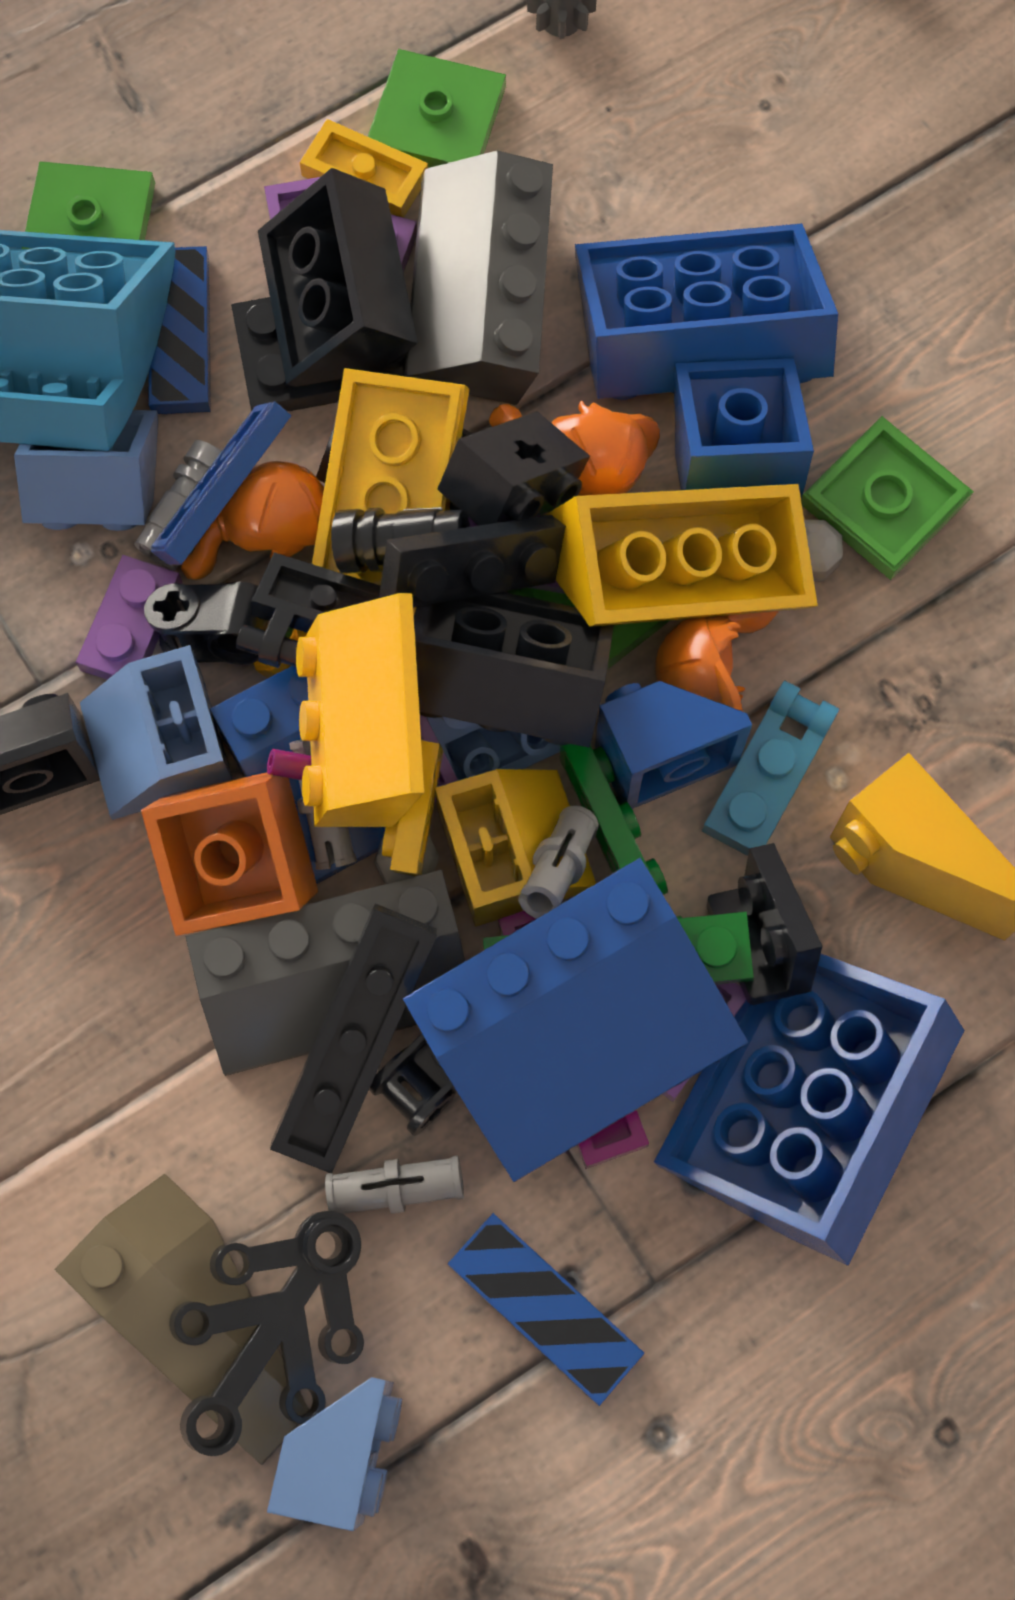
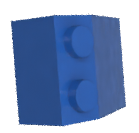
[210,666,386,884]

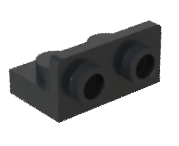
[706,843,823,1005]

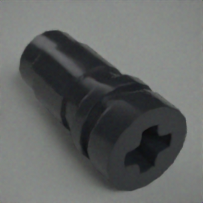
[331,507,470,574]

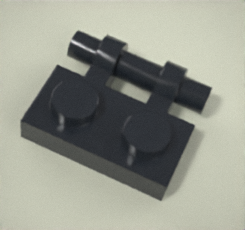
[236,552,381,668]

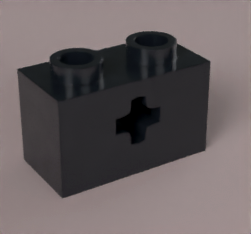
[437,411,590,526]

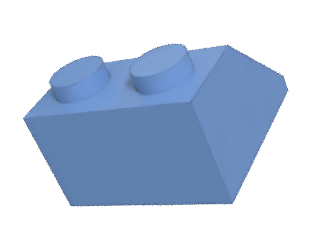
[14,410,158,531]

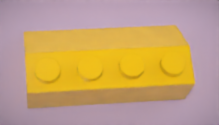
[544,484,818,627]

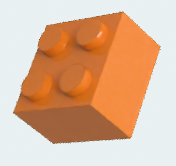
[141,772,319,936]

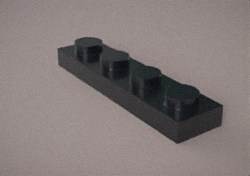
[270,903,437,1173]

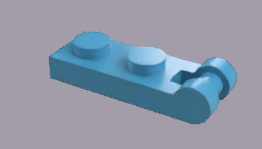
[702,680,840,856]

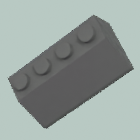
[404,150,553,405]
[185,869,465,1076]

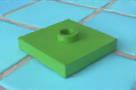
[368,49,506,168]
[21,161,156,249]
[801,416,974,580]

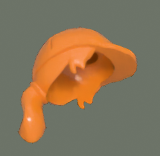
[489,401,660,496]
[181,461,324,581]
[655,611,779,712]

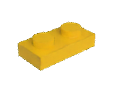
[299,119,428,218]
[382,740,444,876]

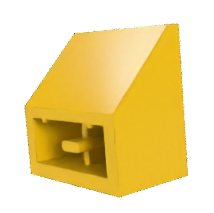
[435,769,596,927]

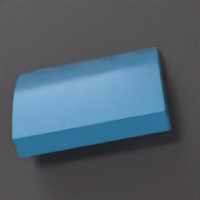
[0,230,175,452]

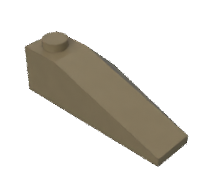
[54,1174,309,1465]

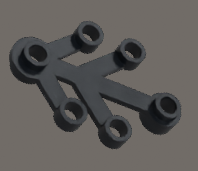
[169,1211,364,1456]

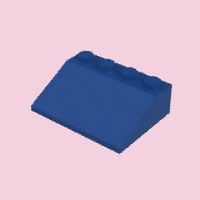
[575,223,838,400]
[403,858,748,1182]
[654,954,965,1266]

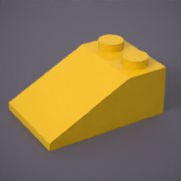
[830,753,1015,941]

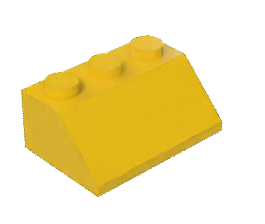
[296,593,424,827]

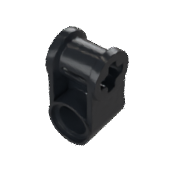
[144,581,268,665]
[369,1033,457,1136]

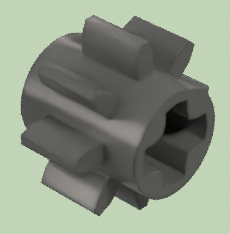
[527,0,597,39]

